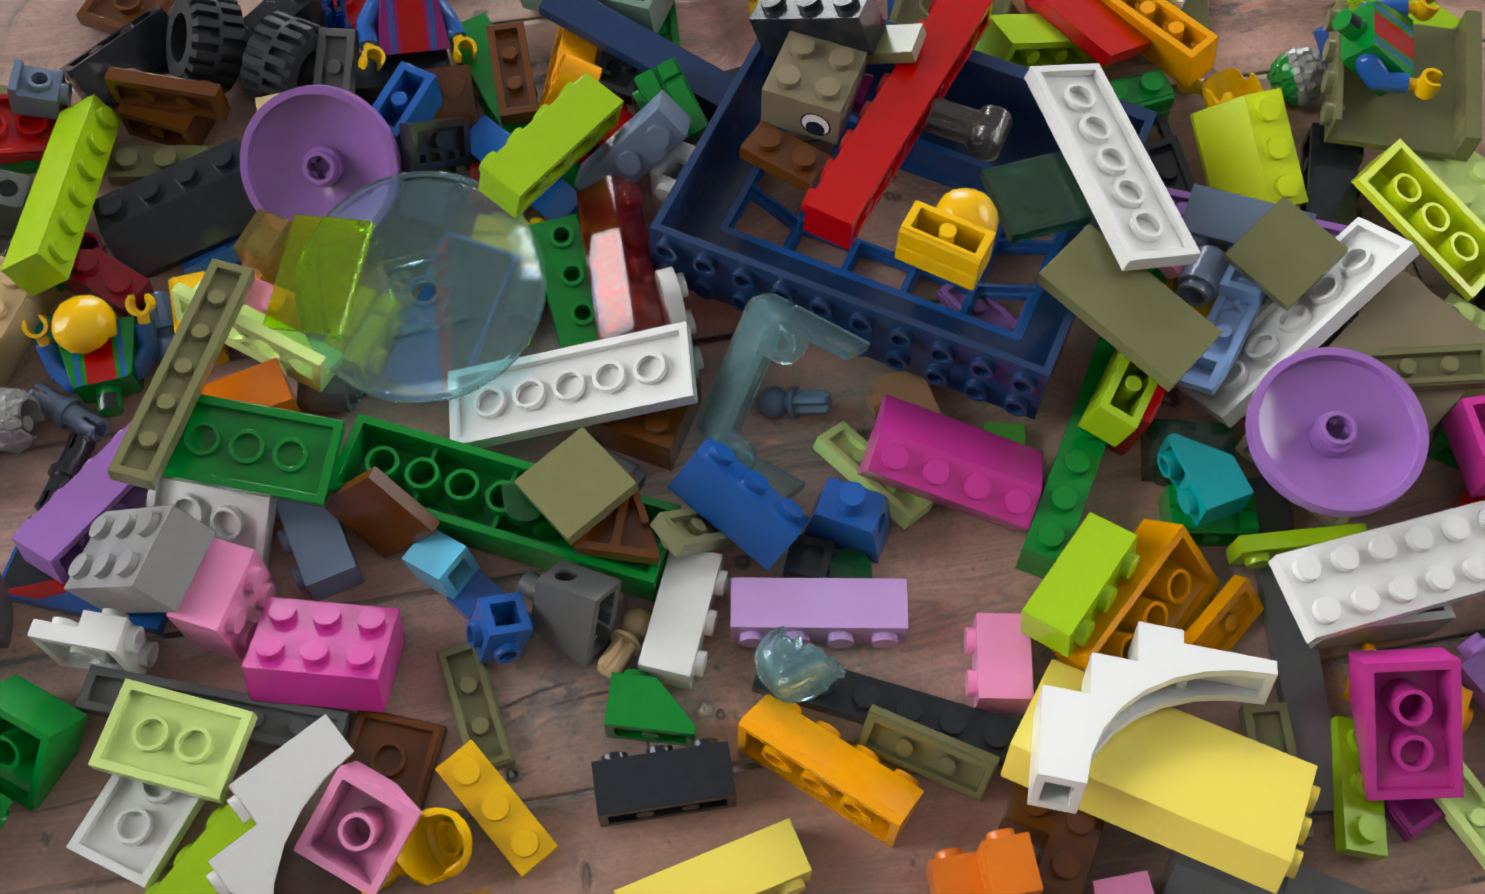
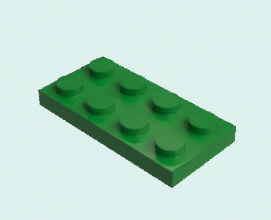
[161,394,346,508]

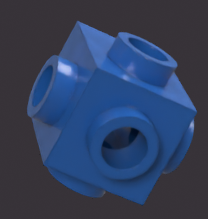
[466,592,534,664]

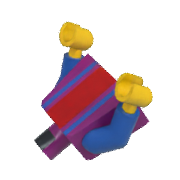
[356,0,477,71]

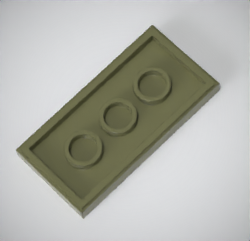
[1034,223,1223,392]

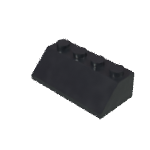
[93,137,269,279]

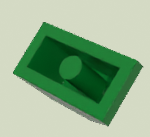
[604,669,697,747]

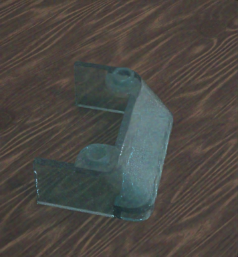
[697,293,870,499]

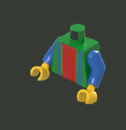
[1332,0,1443,100]
[21,293,160,418]

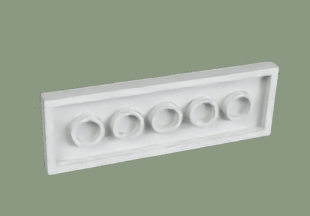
[1024,63,1201,271]
[1176,217,1420,428]
[448,321,698,448]
[1268,500,1485,644]

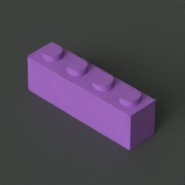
[11,422,148,584]

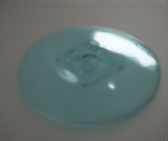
[296,171,547,405]

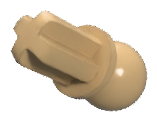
[597,608,652,679]

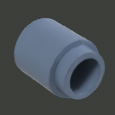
[1177,245,1229,307]

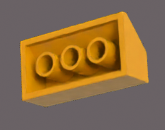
[1050,519,1221,672]
[738,693,924,848]

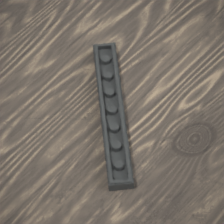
[1246,478,1334,815]

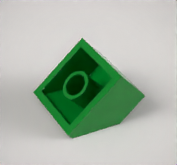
[0,674,88,811]

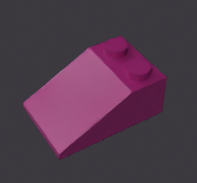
[1349,647,1464,801]

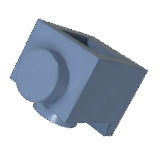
[7,59,72,120]

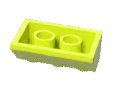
[1190,88,1309,207]

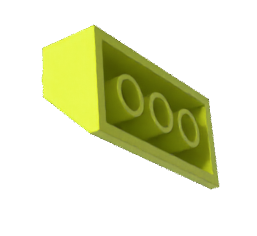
[1351,138,1485,301]

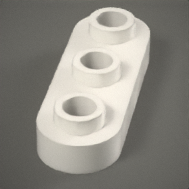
[655,266,705,378]

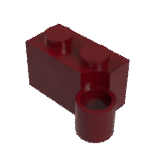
[63,232,154,321]

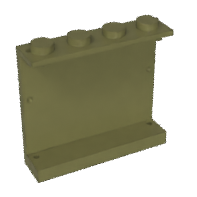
[1319,0,1482,162]

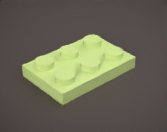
[88,678,258,804]

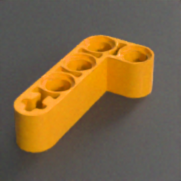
[539,26,602,108]

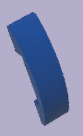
[470,115,586,220]

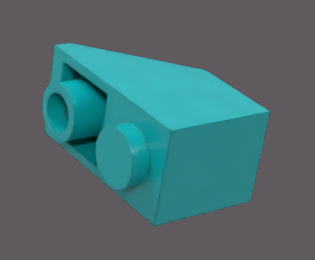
[1157,433,1254,527]

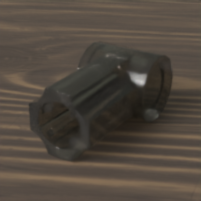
[924,97,1013,161]

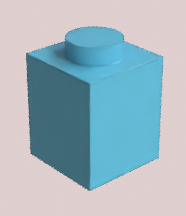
[401,529,481,600]

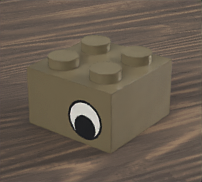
[761,30,867,145]

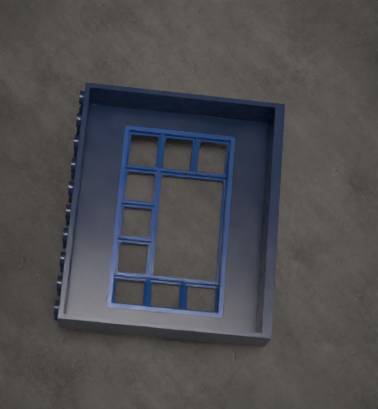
[649,19,1157,420]

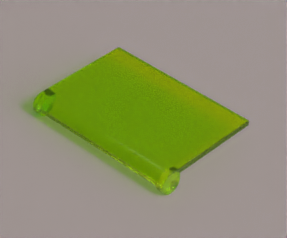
[263,214,375,341]

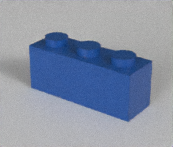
[667,436,810,570]

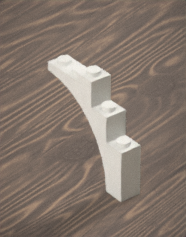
[1027,621,1278,814]
[206,714,354,894]

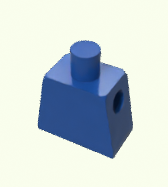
[803,478,892,563]

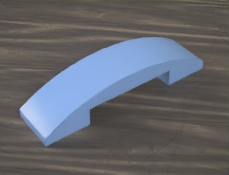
[1177,264,1265,395]

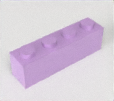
[730,577,909,649]

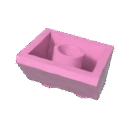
[293,761,423,894]

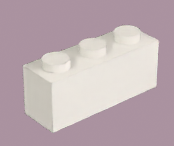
[638,551,729,690]

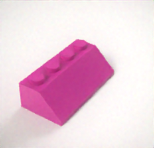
[857,394,1043,532]

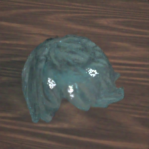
[755,626,846,703]

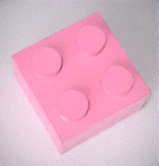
[166,537,277,661]

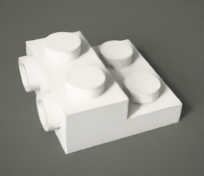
[27,608,159,675]

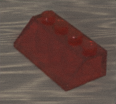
[576,174,662,340]

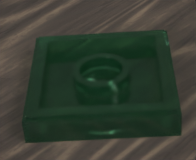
[981,151,1092,244]

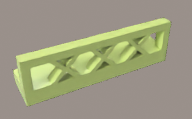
[171,281,343,393]

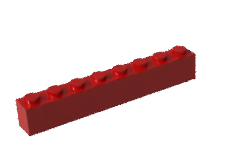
[801,0,994,250]

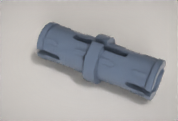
[28,382,110,443]

